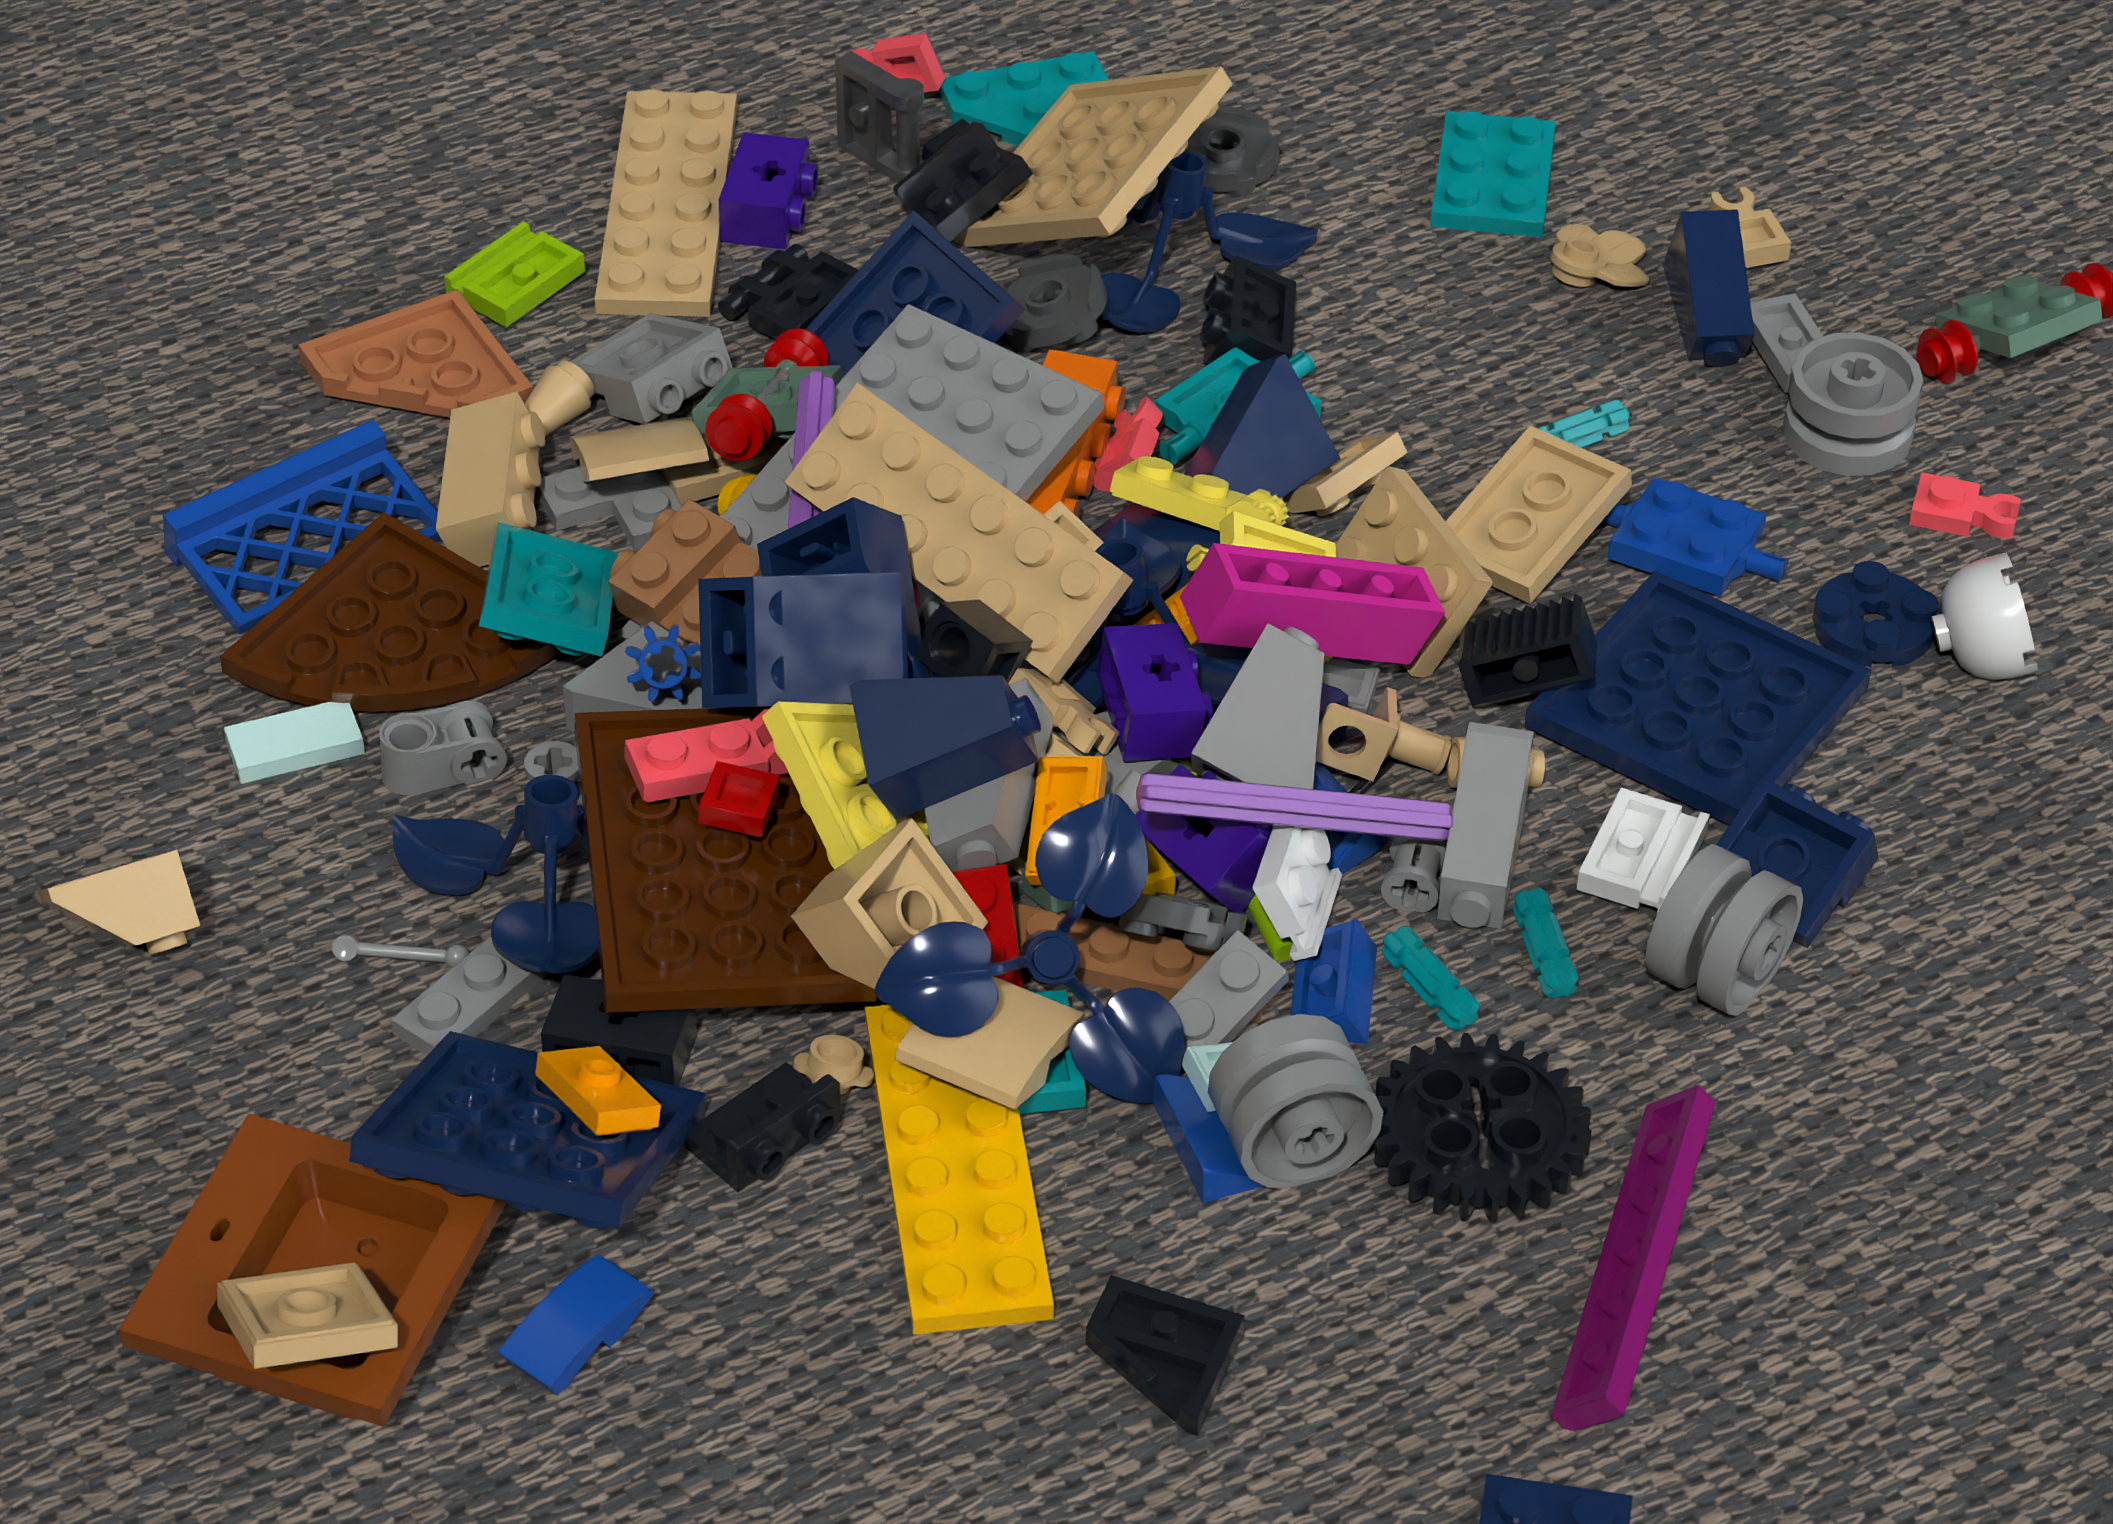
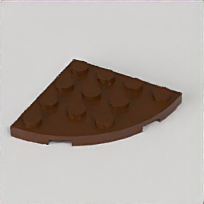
[220,512,561,712]

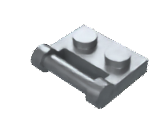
[835,51,924,182]

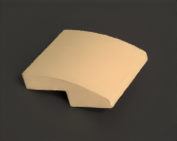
[569,417,709,482]
[895,976,1085,1109]

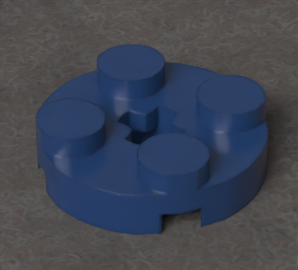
[1813,561,1939,667]

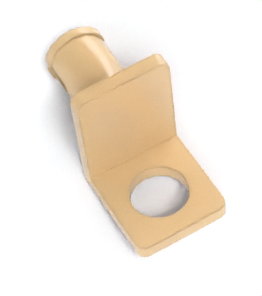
[1316,687,1452,781]

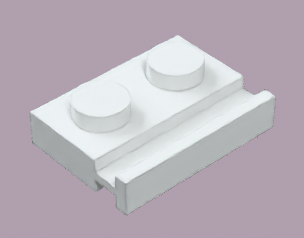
[1576,787,1710,913]
[1253,825,1342,961]

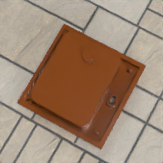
[118,1113,505,1427]

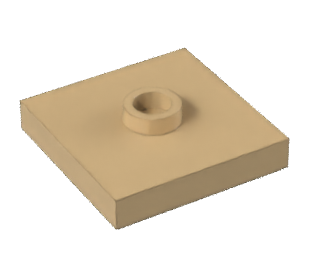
[217,1262,398,1369]

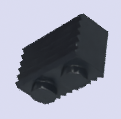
[1458,593,1597,708]

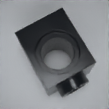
[915,599,1033,683]

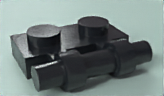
[718,244,859,340]

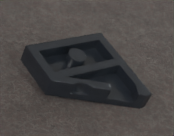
[1086,1275,1245,1436]

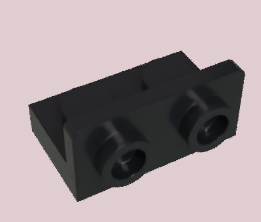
[893,121,1033,242]
[1200,255,1297,366]
[684,1062,841,1193]

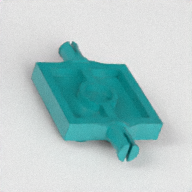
[1154,347,1322,465]

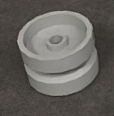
[1783,332,1923,476]
[1645,844,1803,1016]
[1208,1014,1383,1189]

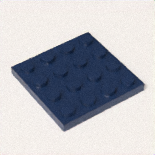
[1524,571,1871,825]
[349,1031,707,1229]

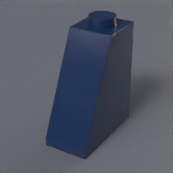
[1663,209,1755,367]
[1184,353,1341,498]
[849,675,1041,820]

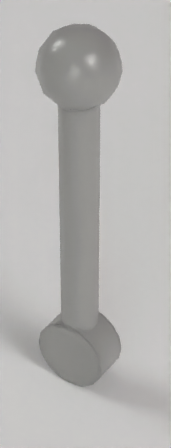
[332,934,470,968]

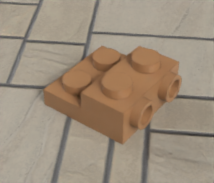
[608,499,762,651]

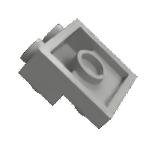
[570,313,733,425]

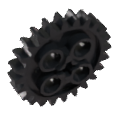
[1372,1033,1592,1222]

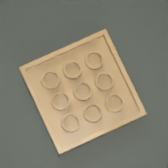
[954,66,1233,247]

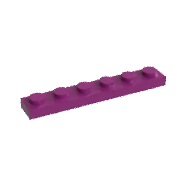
[1551,1084,1715,1431]

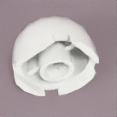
[1931,553,2038,680]

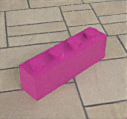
[1180,543,1445,665]

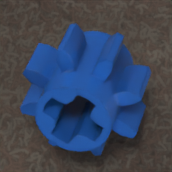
[625,623,701,702]

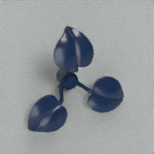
[1098,150,1318,333]
[1035,518,1253,708]
[393,775,599,973]
[875,793,1184,1103]

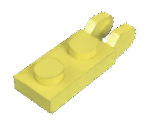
[1110,456,1289,531]

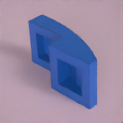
[497,1254,654,1395]

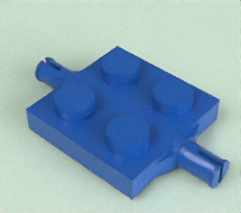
[1601,477,1788,596]

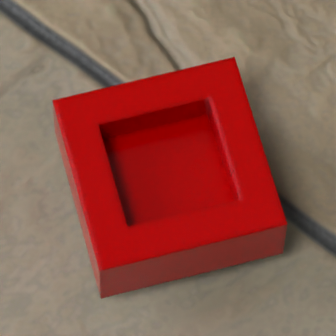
[698,761,780,838]

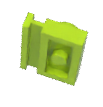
[444,221,585,328]

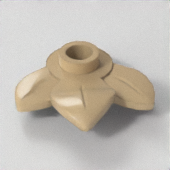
[1550,224,1650,287]

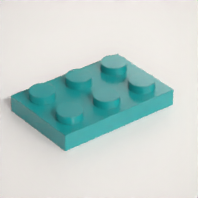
[1430,111,1556,237]
[479,523,618,657]

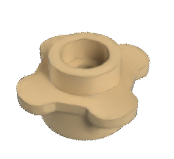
[793,1035,874,1095]

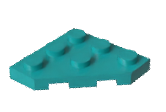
[938,51,1109,146]

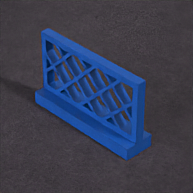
[163,420,442,634]

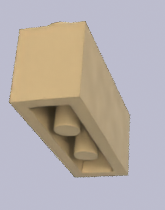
[436,391,545,567]

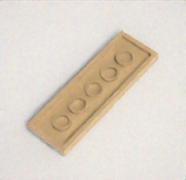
[595,89,737,317]
[784,382,1133,683]

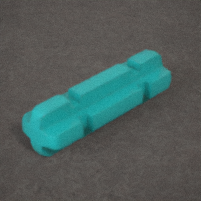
[1537,399,1630,448]
[1513,887,1579,998]
[1382,926,1480,1031]

